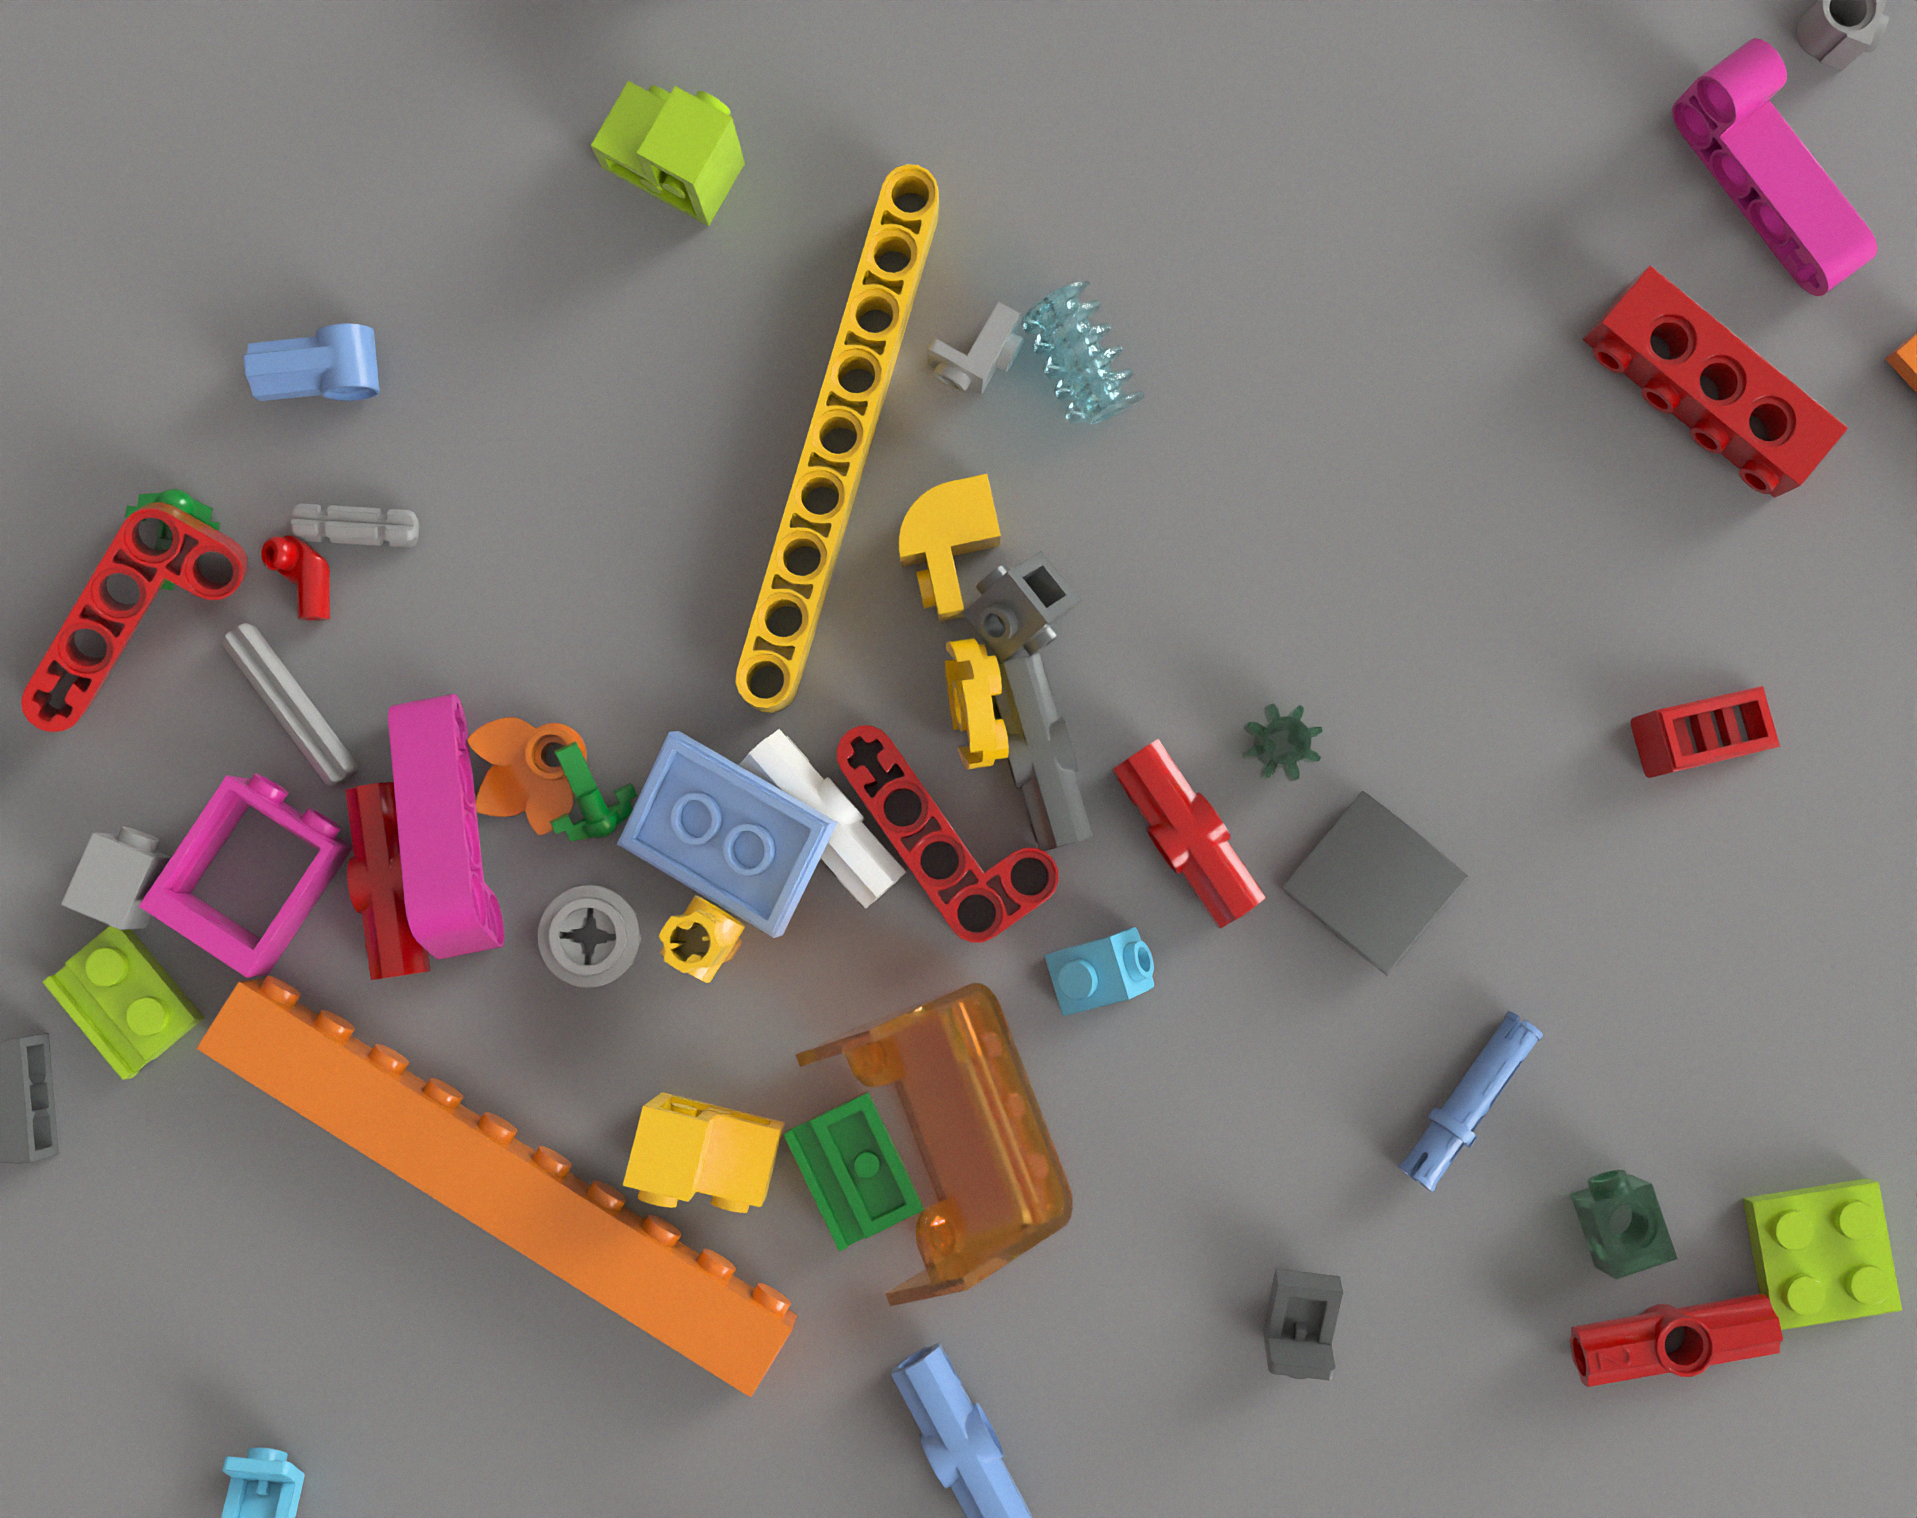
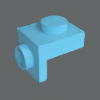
[1044,927,1154,1016]
[221,1448,305,1518]

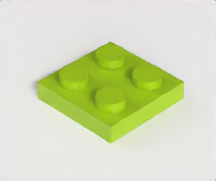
[1743,1178,1902,1330]

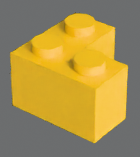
[623,1092,785,1213]

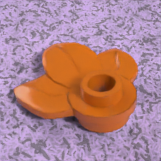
[467,717,587,836]

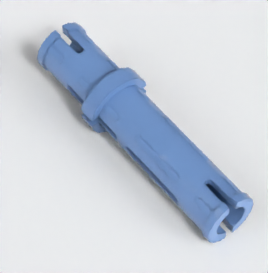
[1398,1011,1543,1192]

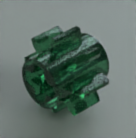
[1242,703,1323,781]

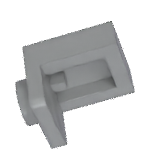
[927,301,1024,394]

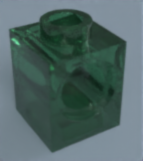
[1570,1170,1678,1279]

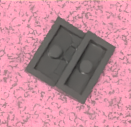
[1282,791,1468,976]

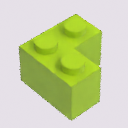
[591,80,745,226]

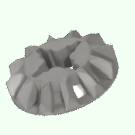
[538,885,642,988]

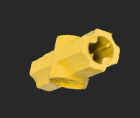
[658,895,745,983]

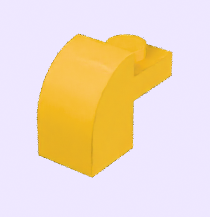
[899,474,1001,622]

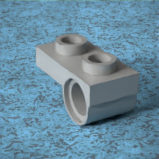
[1796,0,1889,71]

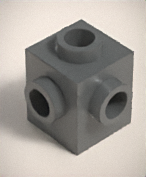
[963,551,1081,662]

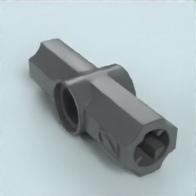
[994,653,1093,851]

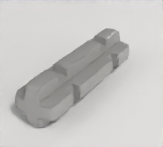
[290,503,419,548]

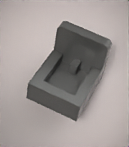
[1263,1269,1343,1381]

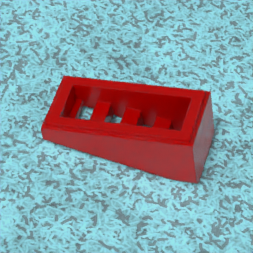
[1631,686,1780,778]

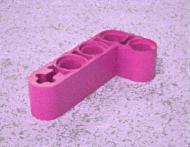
[1672,38,1877,296]
[388,693,505,960]

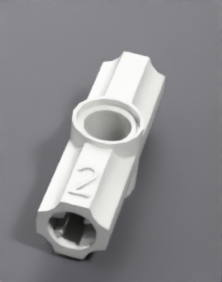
[739,729,907,909]

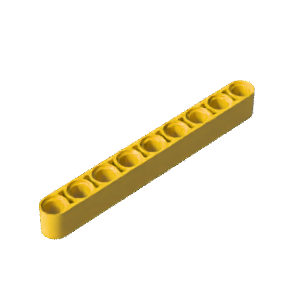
[735,164,939,713]

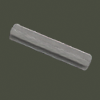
[222,623,358,787]

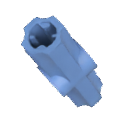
[891,1342,1033,1518]

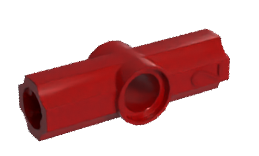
[1112,739,1266,929]
[345,782,431,980]
[1569,1293,1783,1387]

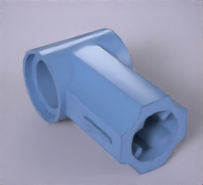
[244,324,380,401]

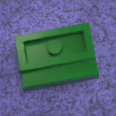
[783,1090,924,1252]

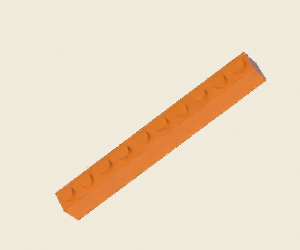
[196,976,798,1398]

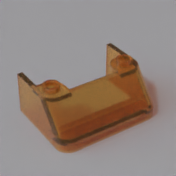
[795,983,1073,1306]

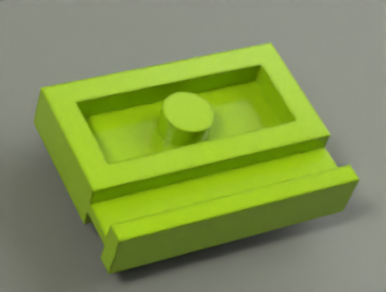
[42,926,204,1080]

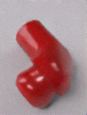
[261,535,330,621]

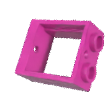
[139,773,353,978]

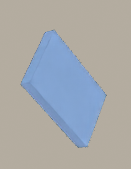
[617,731,837,938]

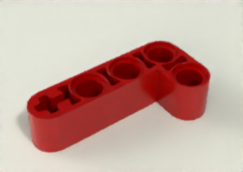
[21,502,249,732]
[837,725,1059,943]

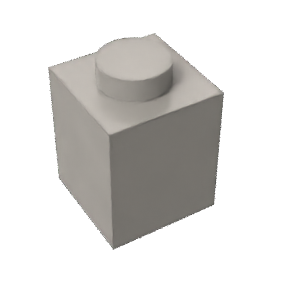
[61,826,172,930]

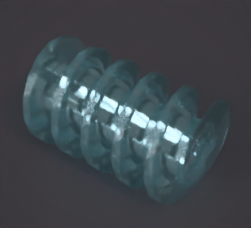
[1021,281,1145,425]

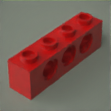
[1582,265,1848,498]

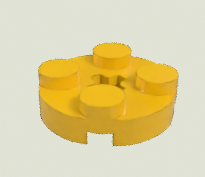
[945,638,1009,770]

